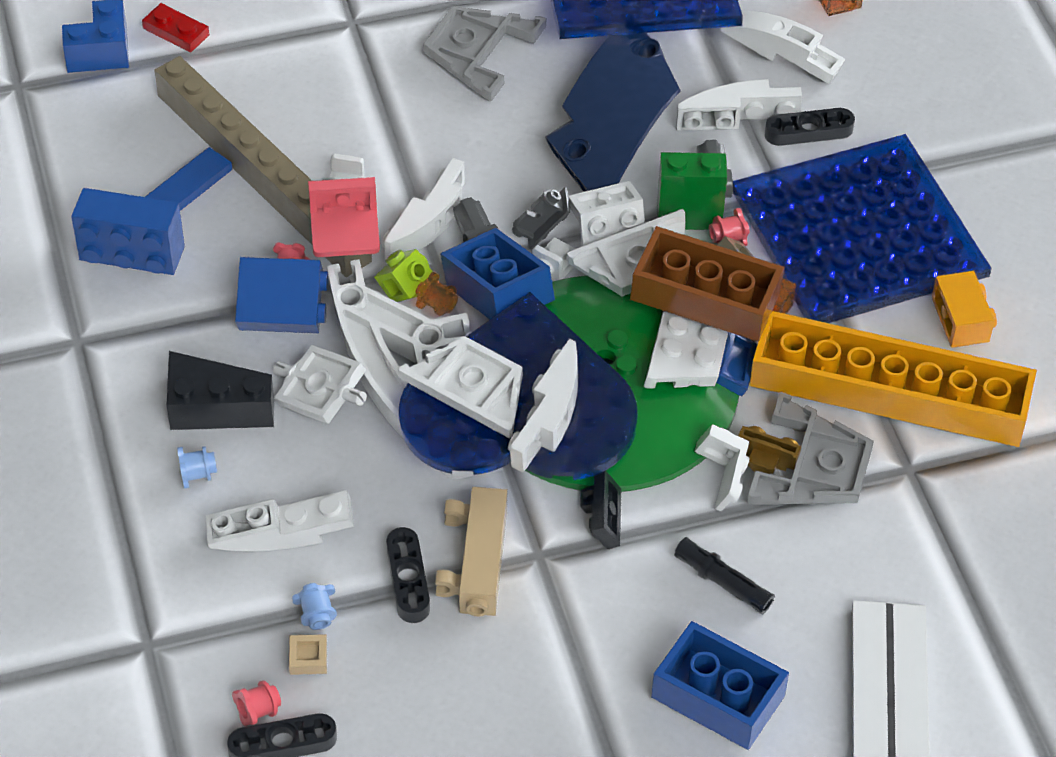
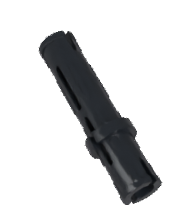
[674,537,775,615]

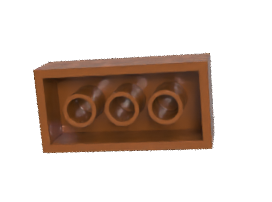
[630,226,785,342]

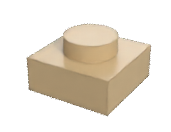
[289,634,327,675]

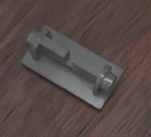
[512,187,570,250]

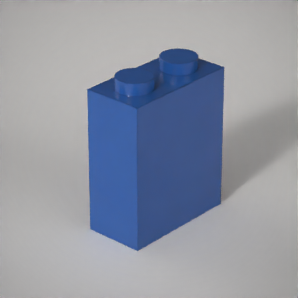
[235,257,328,334]

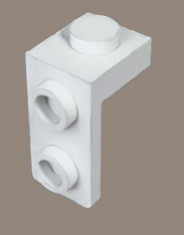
[695,424,749,511]

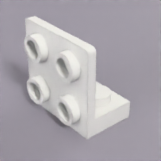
[568,181,645,247]

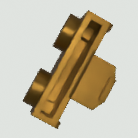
[738,426,802,474]

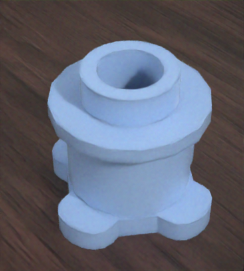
[177,446,217,489]
[292,583,337,630]

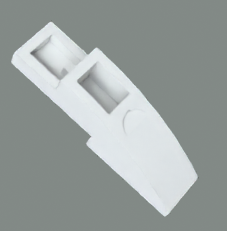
[720,10,845,84]
[676,79,802,131]
[382,158,465,263]
[508,339,578,473]
[205,490,354,551]

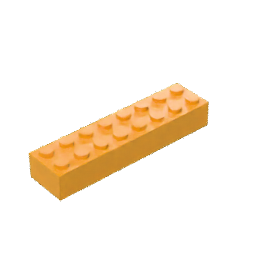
[750,311,1037,447]

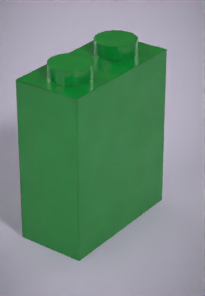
[657,152,727,230]

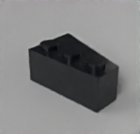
[166,351,274,430]

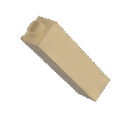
[435,487,507,617]

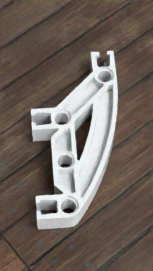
[327,259,503,479]

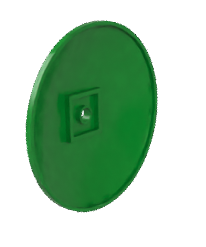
[477,275,739,492]

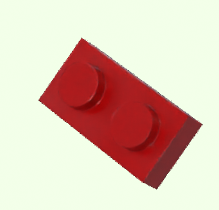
[142,3,210,53]

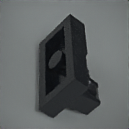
[580,470,621,550]

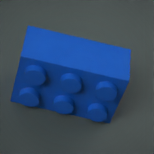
[71,188,185,275]
[440,228,555,327]
[651,621,789,750]

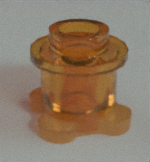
[416,272,458,316]

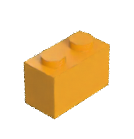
[932,271,997,348]

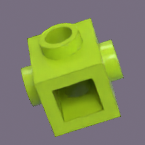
[374,249,435,302]

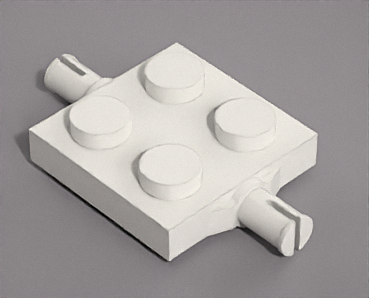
[273,345,367,424]

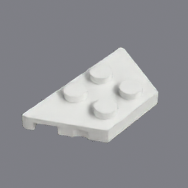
[567,209,685,296]
[644,311,728,388]
[398,336,523,439]

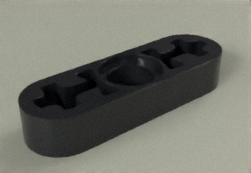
[764,108,855,146]
[386,527,430,623]
[227,713,337,757]

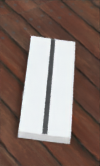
[852,600,930,757]

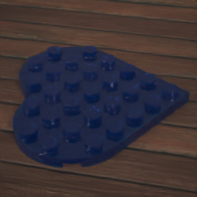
[399,292,638,480]

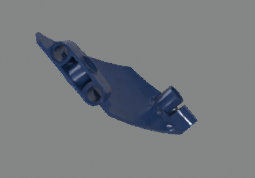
[545,22,681,192]

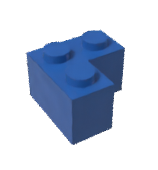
[62,0,129,73]

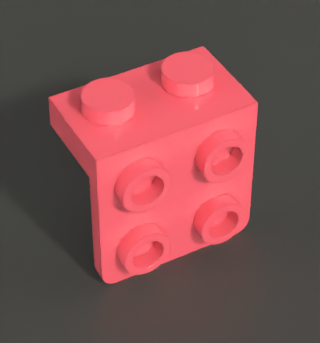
[308,177,380,257]

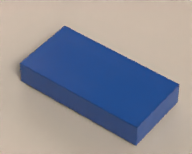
[716,332,758,397]

